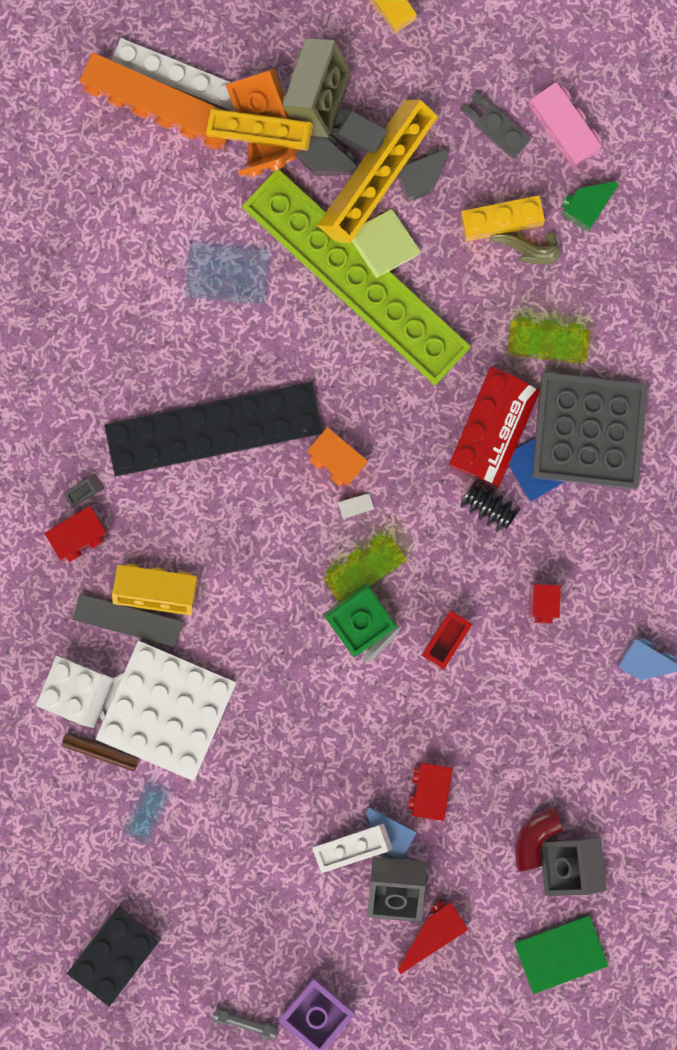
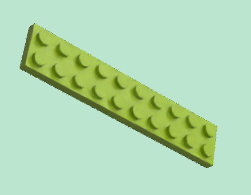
[242,169,471,386]

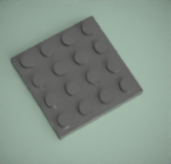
[531,372,647,490]

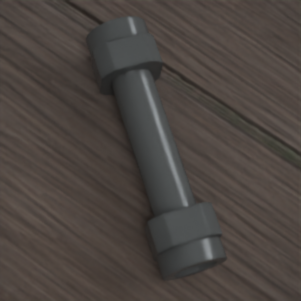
[212,1006,278,1041]

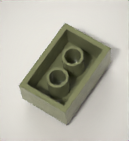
[282,38,352,138]

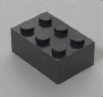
[67,906,161,1007]

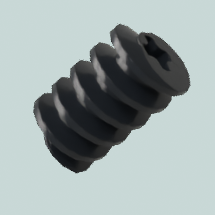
[460,479,521,533]

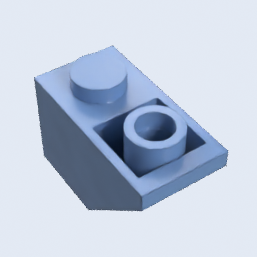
[616,637,677,680]

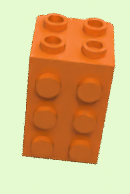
[226,68,301,178]

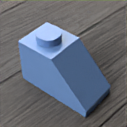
[366,806,417,860]

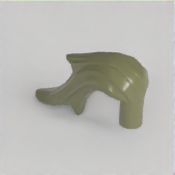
[490,232,561,265]

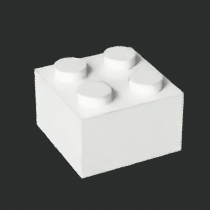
[36,656,114,728]

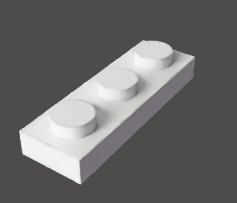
[313,824,393,873]

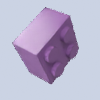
[279,976,355,1050]

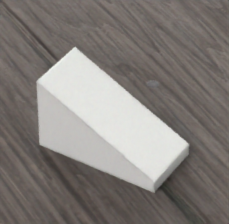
[338,494,374,519]

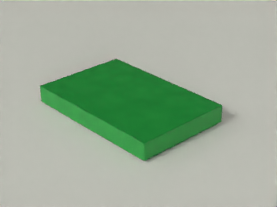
[514,915,608,994]

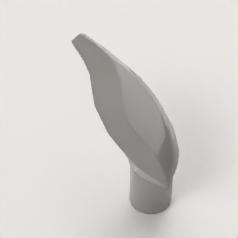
[362,626,401,663]

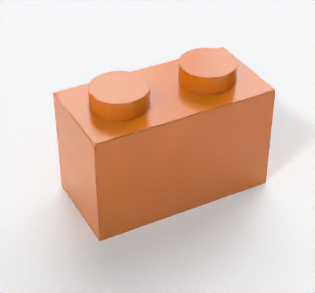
[307,427,368,488]

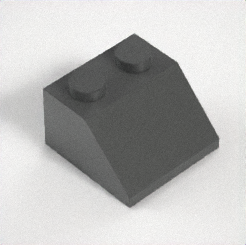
[541,837,607,896]

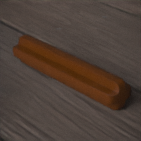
[62,733,139,771]

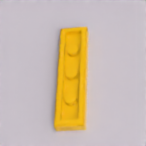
[206,109,313,151]

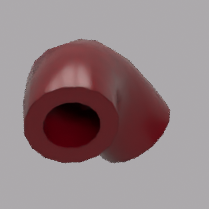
[514,806,563,872]

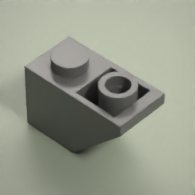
[330,109,388,154]
[297,136,357,176]
[397,149,448,203]

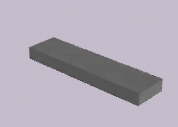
[72,594,183,647]

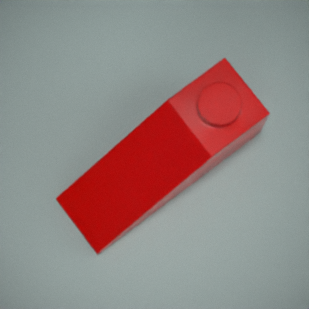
[397,900,468,974]

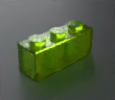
[506,317,590,364]
[323,533,407,603]

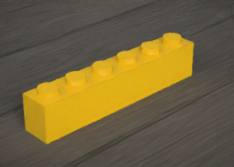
[317,100,438,243]

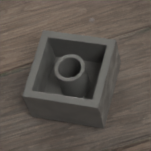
[367,857,427,922]

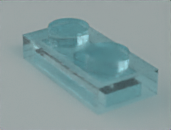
[123,784,170,844]

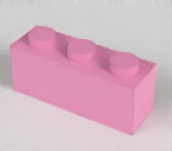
[529,82,602,169]

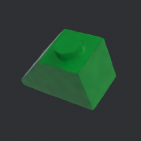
[561,181,619,232]

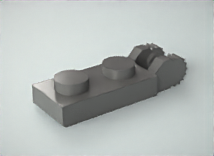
[460,92,531,160]

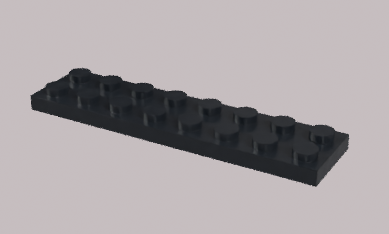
[104,382,322,477]

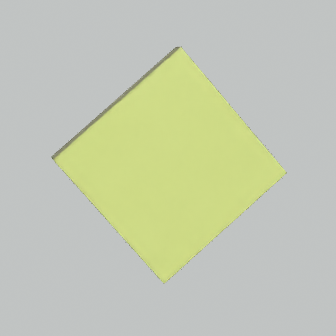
[352,209,421,278]

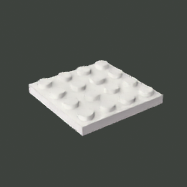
[96,640,236,781]

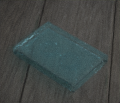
[185,244,269,304]

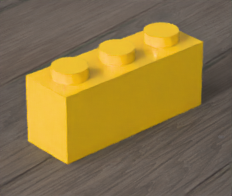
[460,195,545,242]
[112,563,197,615]

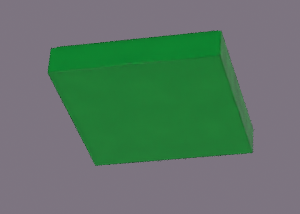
[323,583,397,658]

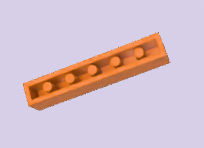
[79,52,230,151]

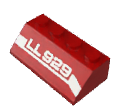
[449,366,539,488]

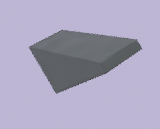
[64,475,104,508]

